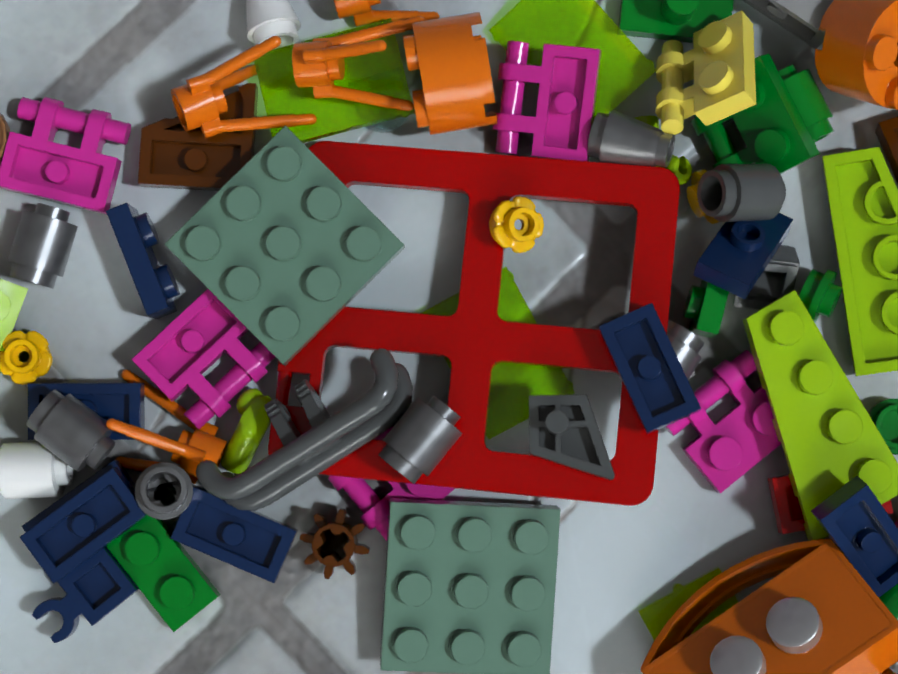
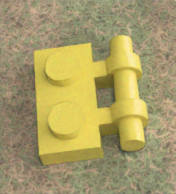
[655,10,756,135]

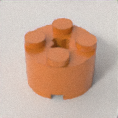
[815,0,898,110]
[403,12,497,135]

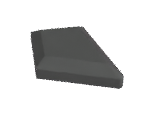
[529,395,615,480]

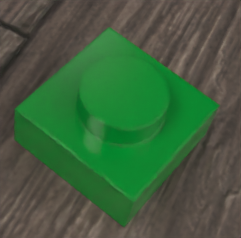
[683,280,729,338]

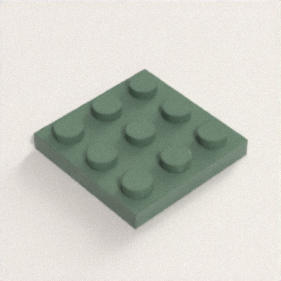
[164,125,405,366]
[380,498,561,674]

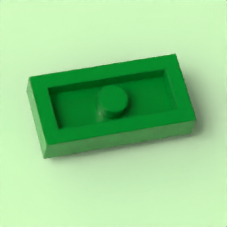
[106,515,221,632]

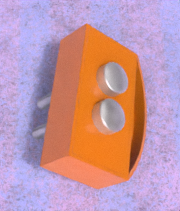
[640,539,898,674]

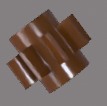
[299,508,370,579]

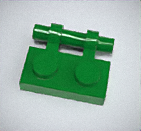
[690,54,820,174]

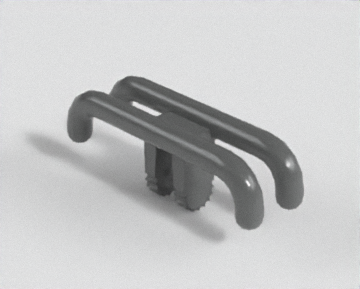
[196,348,413,511]

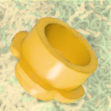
[489,196,544,253]
[0,330,52,385]

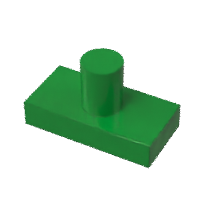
[617,0,734,43]

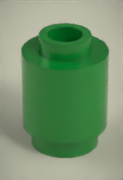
[778,65,834,143]

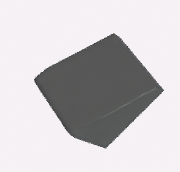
[733,245,800,310]

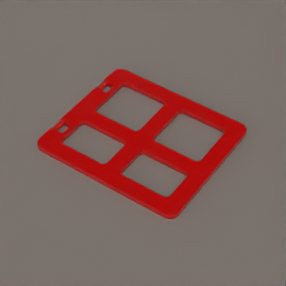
[268,141,680,506]

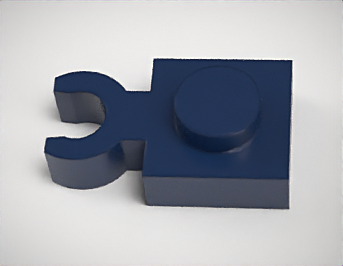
[32,547,139,643]

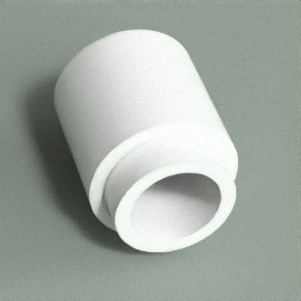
[0,442,74,499]

